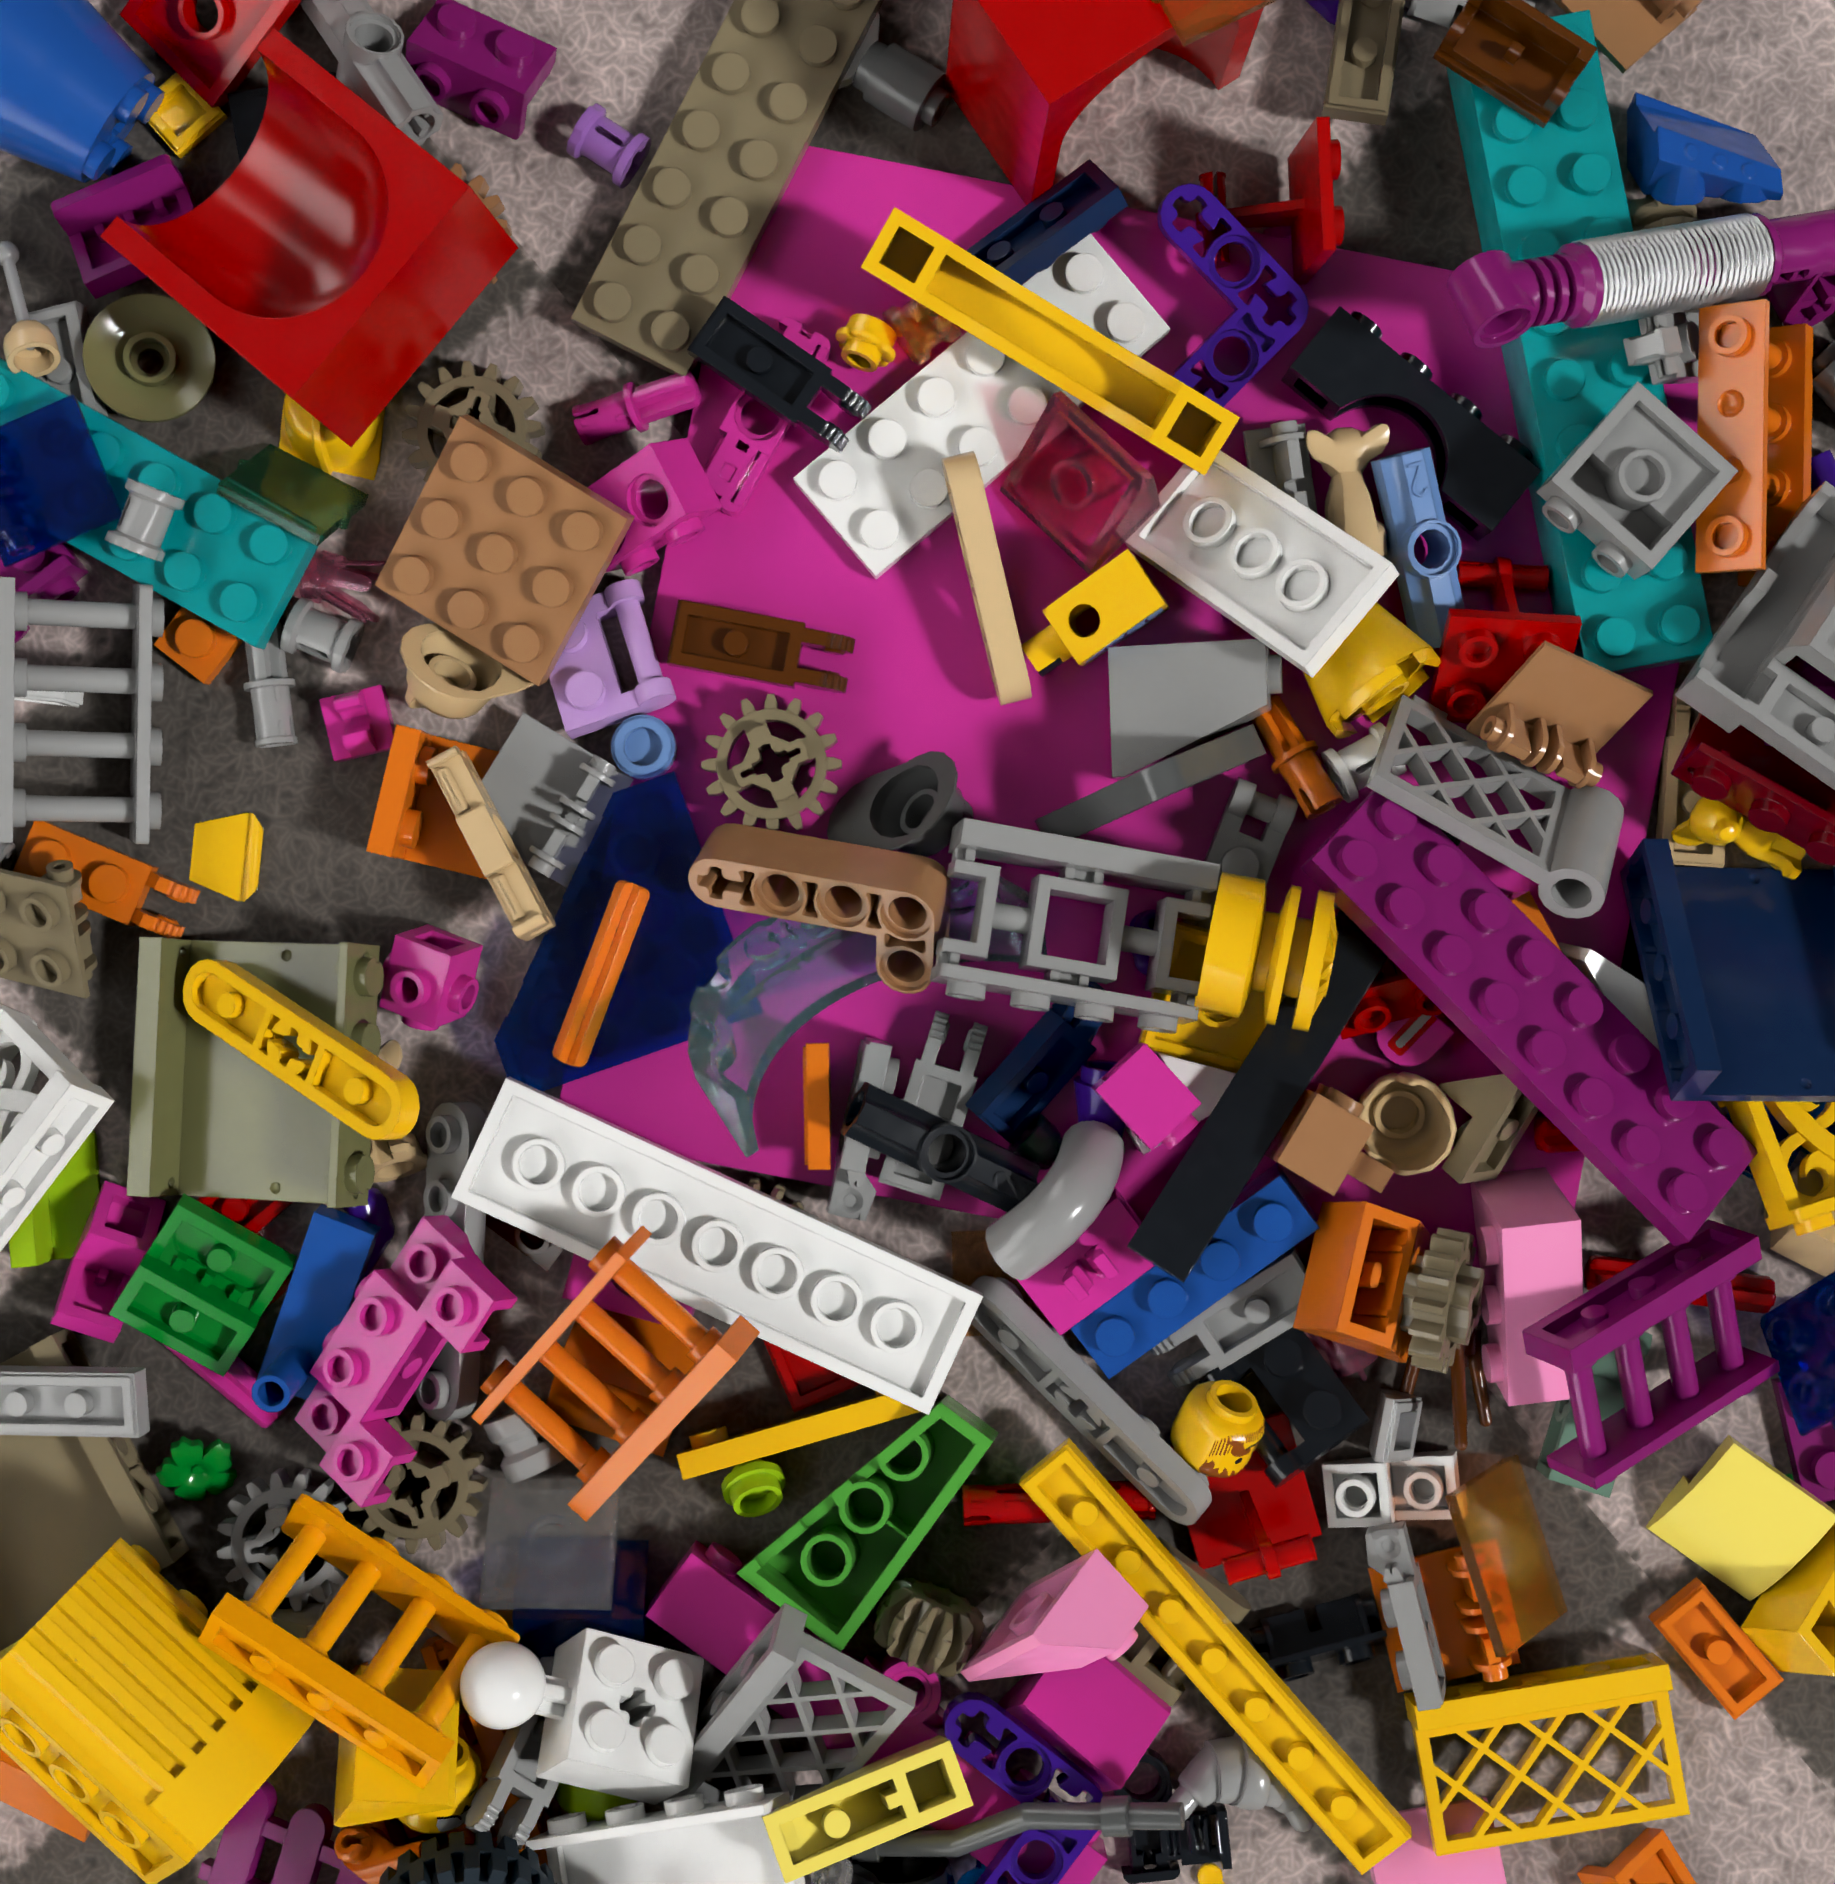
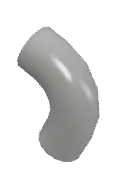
[985,1120,1125,1280]

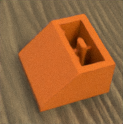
[1293,1201,1432,1363]

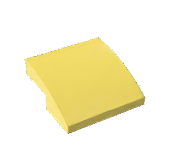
[1646,1435,1835,1601]

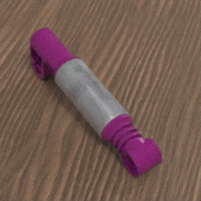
[1446,209,1835,348]

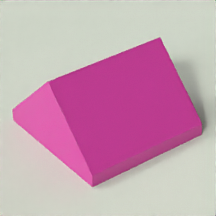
[998,1656,1171,1794]

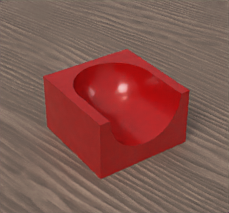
[945,0,1266,206]
[100,28,518,447]

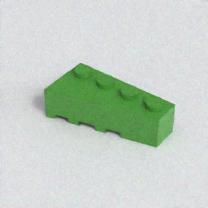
[736,1395,999,1652]

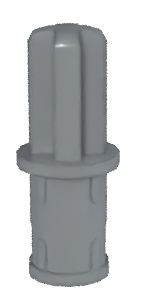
[243,622,298,748]

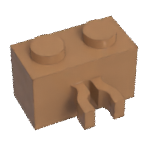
[1265,1083,1394,1196]

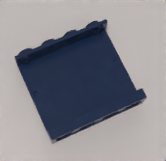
[1620,838,1835,1102]

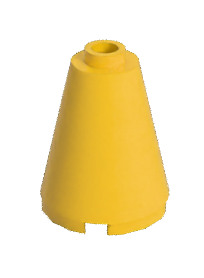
[1302,602,1441,739]

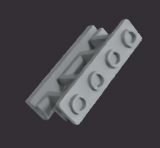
[930,818,1221,1034]

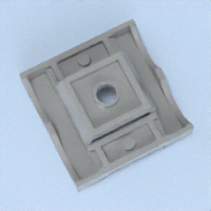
[1675,481,1835,790]

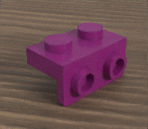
[405,0,557,140]
[50,154,198,299]

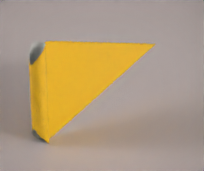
[189,813,264,902]

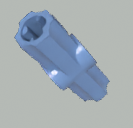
[1371,447,1465,649]

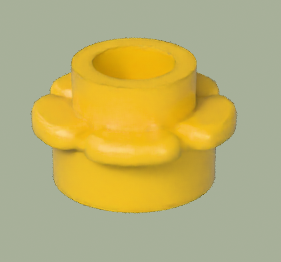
[835,313,897,372]

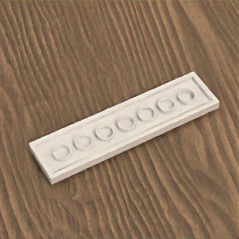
[451,1076,983,1415]

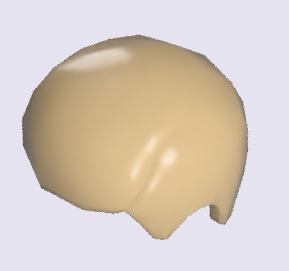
[1358,1071,1457,1176]

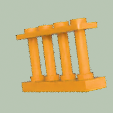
[197,1494,521,1789]

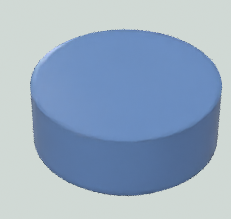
[611,715,677,780]

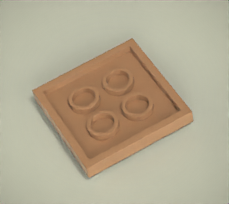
[375,414,635,686]

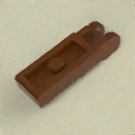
[667,600,855,693]

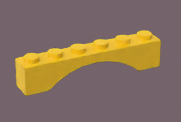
[861,207,1240,476]

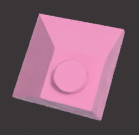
[960,1548,1149,1682]

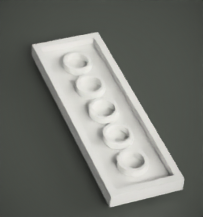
[793,234,1170,580]

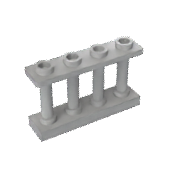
[0,577,165,844]

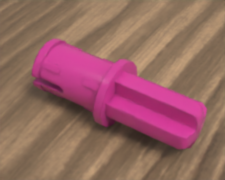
[572,371,701,446]

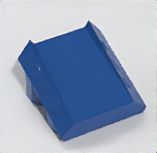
[1627,92,1783,206]

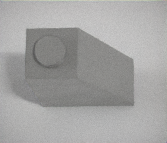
[1108,639,1283,780]

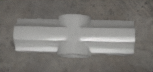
[300,0,444,146]

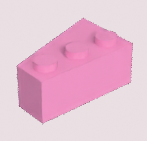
[1470,1167,1583,1406]

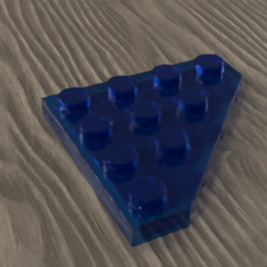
[494,771,761,1091]

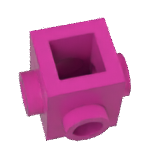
[379,924,483,1031]

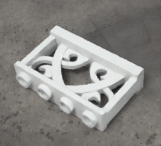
[0,1004,115,1252]

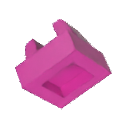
[319,685,395,763]

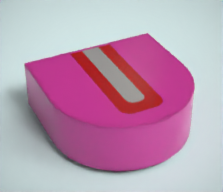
[1374,1015,1454,1066]

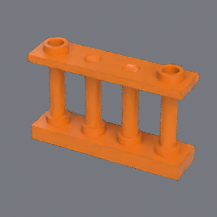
[1695,299,1814,587]
[471,1225,760,1522]

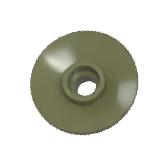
[82,293,216,423]

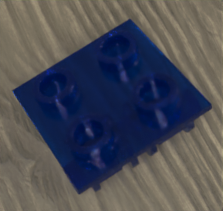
[0,394,122,567]
[1760,1271,1835,1436]

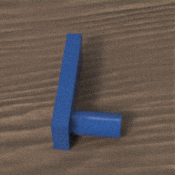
[252,1204,381,1412]

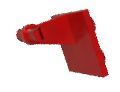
[1195,117,1345,285]
[1428,557,1582,723]
[1168,1411,1322,1586]

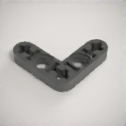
[1035,724,1266,838]

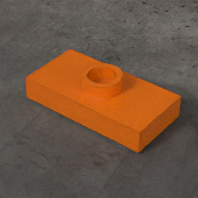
[1648,1577,1784,1720]

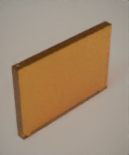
[1445,1455,1568,1657]

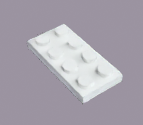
[1122,450,1400,678]

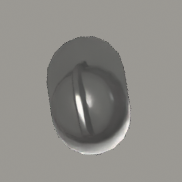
[827,751,974,857]

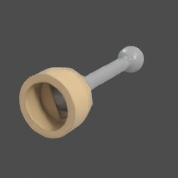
[0,241,61,377]

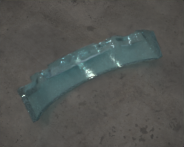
[688,876,1047,1158]

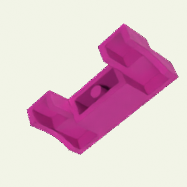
[294,1215,518,1508]

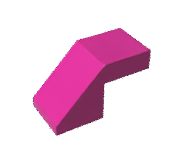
[50,1180,166,1343]

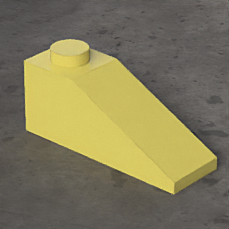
[762,1735,974,1884]

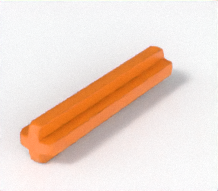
[552,880,650,1067]

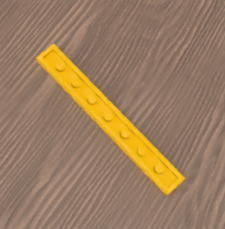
[1019,1438,1412,1875]

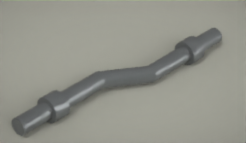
[851,1795,1185,1864]

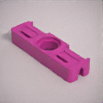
[703,317,831,517]

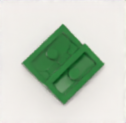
[109,1193,297,1377]

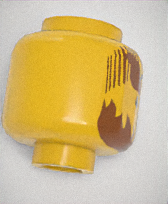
[1170,1380,1265,1478]

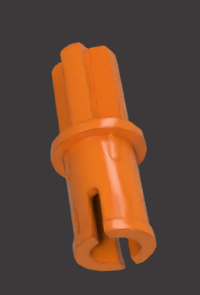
[1251,695,1344,820]

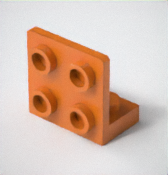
[366,724,499,880]

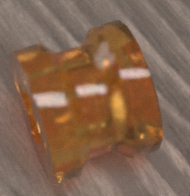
[882,299,961,366]

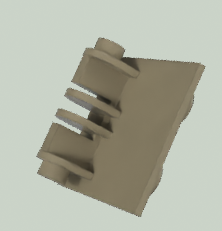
[0,860,98,999]

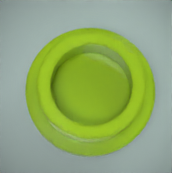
[721,1459,785,1517]

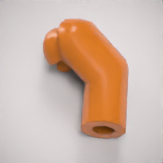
[334,1825,426,1884]

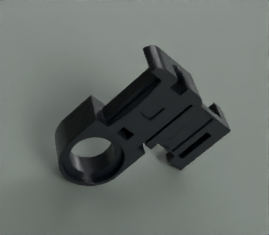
[1113,1748,1232,1884]

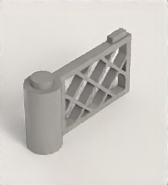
[1366,694,1624,919]

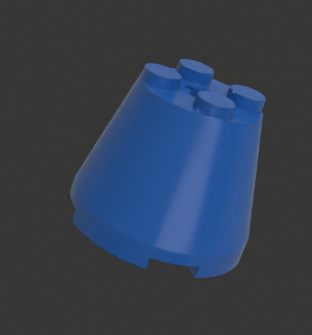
[0,0,165,183]

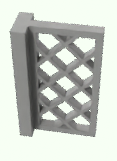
[657,1603,917,1808]

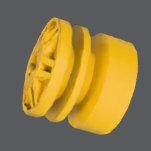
[1195,872,1338,1032]

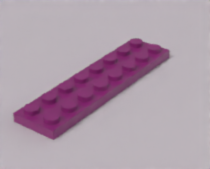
[1301,791,1758,1247]

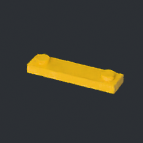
[676,1391,921,1480]

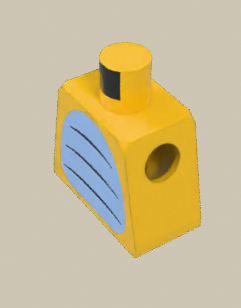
[1021,549,1170,677]

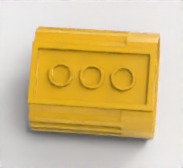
[0,1537,315,1884]

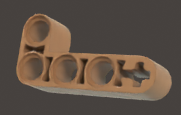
[688,823,951,994]

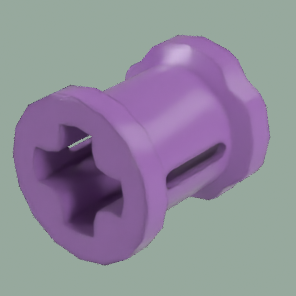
[566,103,652,188]

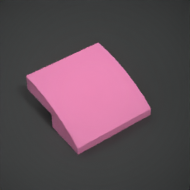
[1370,1796,1507,1884]

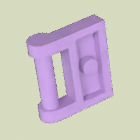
[549,579,676,739]

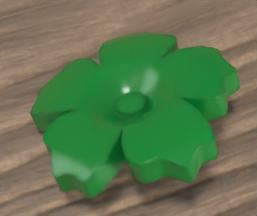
[155,1436,237,1501]

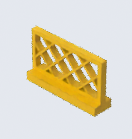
[1404,1652,1690,1856]

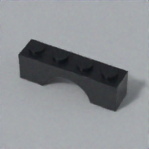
[1281,306,1541,541]

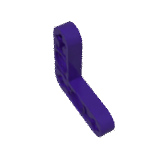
[1157,183,1309,407]
[943,1692,1103,1884]

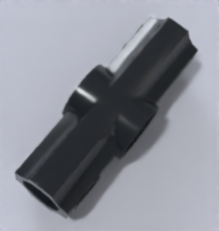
[840,1082,1040,1212]

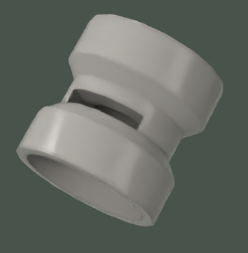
[483,1398,566,1484]

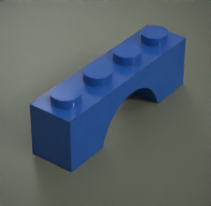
[1070,1163,1319,1379]

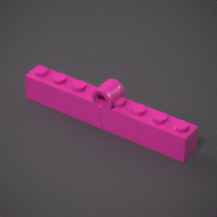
[645,1540,1108,1884]

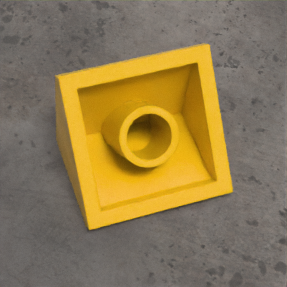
[333,1665,460,1828]

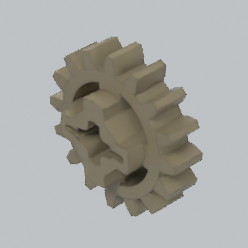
[402,360,545,482]
[701,694,842,831]
[1400,1227,1485,1374]
[347,1410,488,1554]

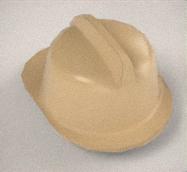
[400,623,534,720]

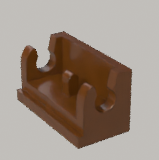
[1432,0,1597,128]

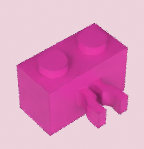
[1017,1187,1154,1336]

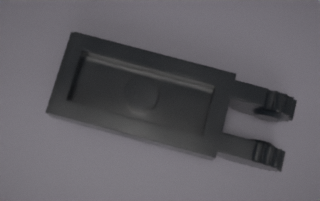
[687,296,872,453]

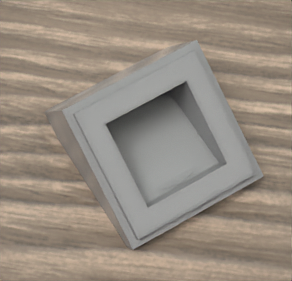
[1369,1388,1423,1463]

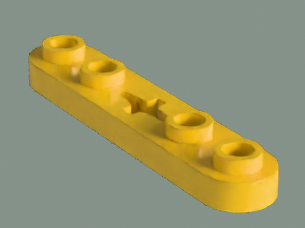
[183,959,420,1140]

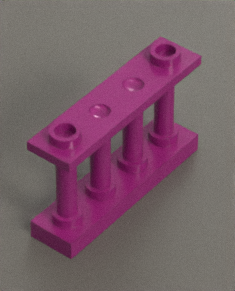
[1522,1219,1780,1490]

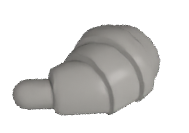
[1167,1732,1314,1832]

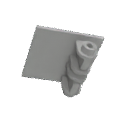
[482,712,634,888]

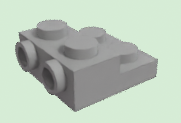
[1536,382,1738,580]

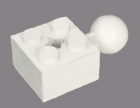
[460,1628,704,1805]

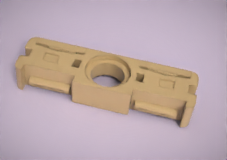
[426,746,556,941]

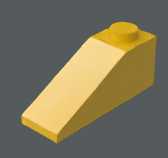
[1741,1523,1835,1676]

